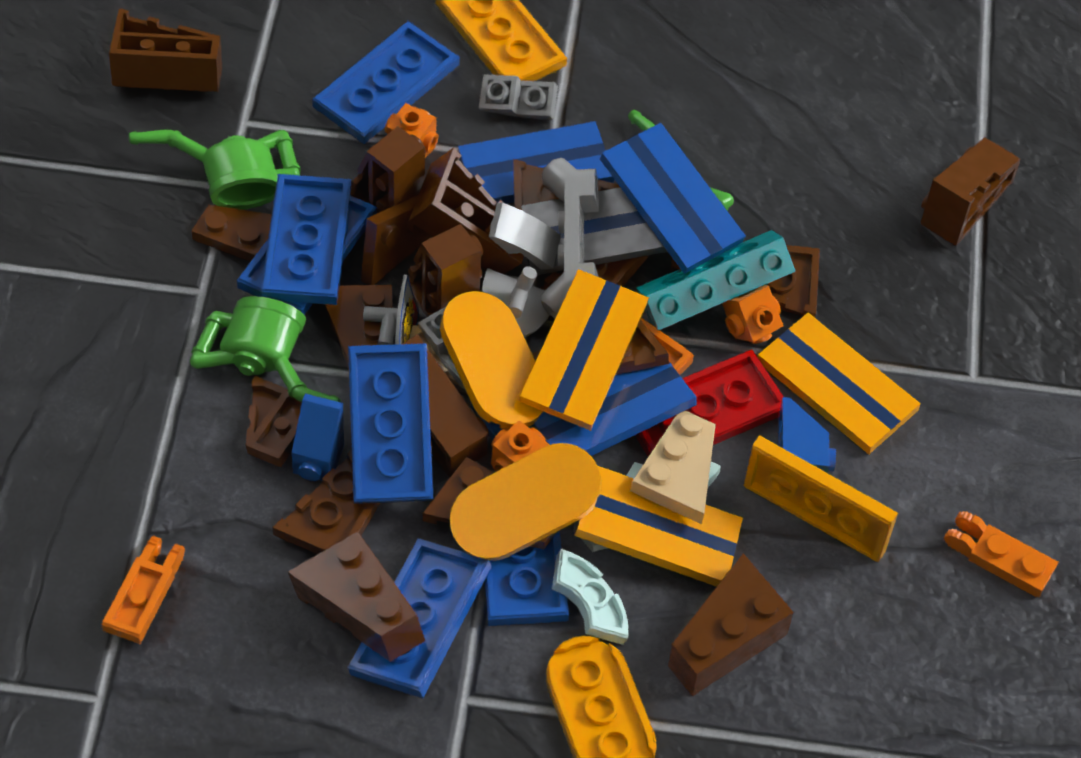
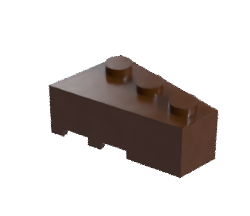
[109,8,222,92]
[351,126,425,213]
[920,137,1021,246]
[409,147,524,274]
[408,224,483,317]
[403,334,489,477]
[288,532,426,662]
[668,553,794,696]

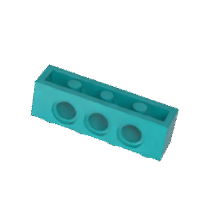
[636,230,796,330]

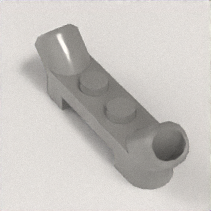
[541,158,599,319]

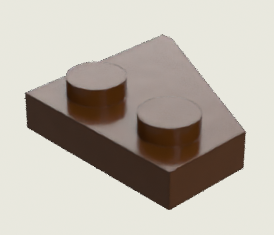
[245,376,302,467]

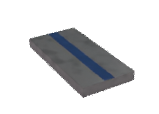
[522,188,668,275]

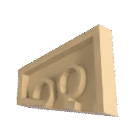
[630,411,716,524]

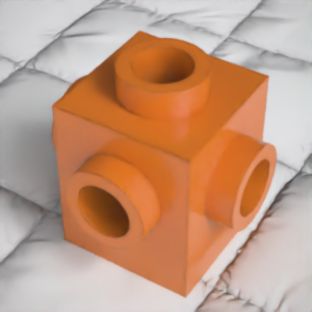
[385,103,439,158]
[722,285,783,344]
[491,420,550,472]

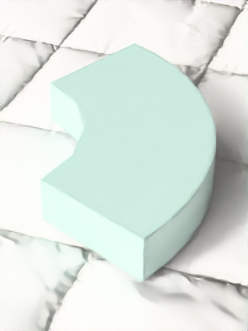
[552,549,628,645]

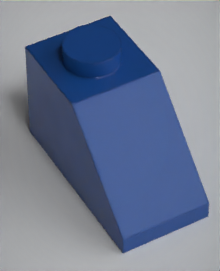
[292,394,345,481]
[778,397,836,473]

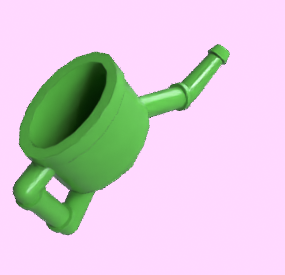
[128,129,301,209]
[190,296,341,403]

